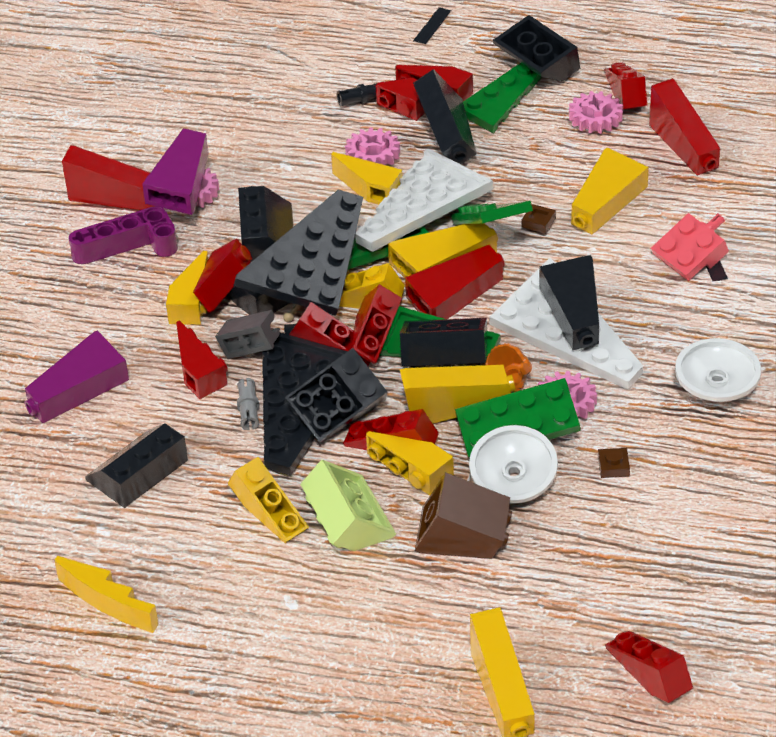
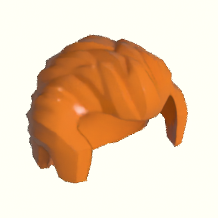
[485,343,532,393]

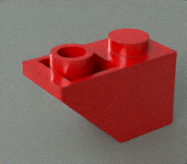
[376,78,425,121]

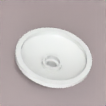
[675,338,761,402]
[469,425,558,503]

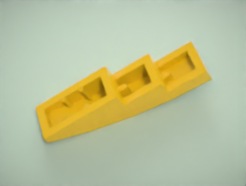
[54,556,158,633]

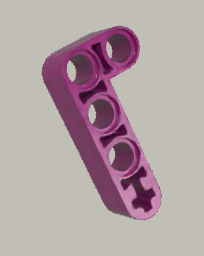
[68,206,178,265]

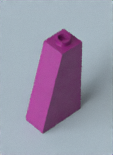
[142,128,209,215]
[24,330,129,424]

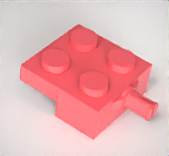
[651,213,729,281]

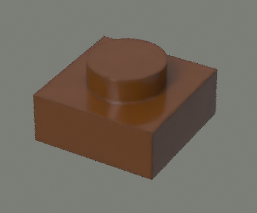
[522,204,556,234]
[598,448,630,478]

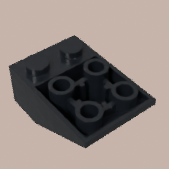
[285,348,388,443]

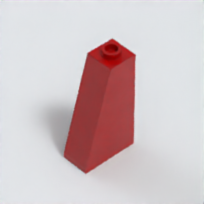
[649,78,720,176]
[62,145,157,210]
[405,244,505,319]

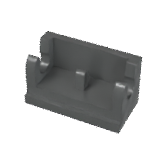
[215,310,280,359]

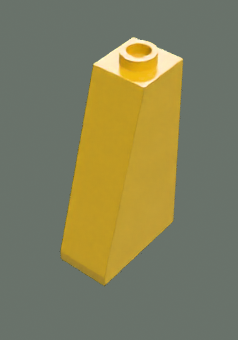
[571,147,649,235]
[388,223,498,278]
[399,365,516,423]
[470,607,535,737]

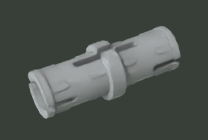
[237,378,259,430]

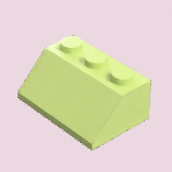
[300,459,396,551]

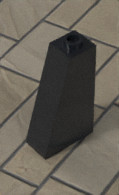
[413,69,477,164]
[539,255,599,350]

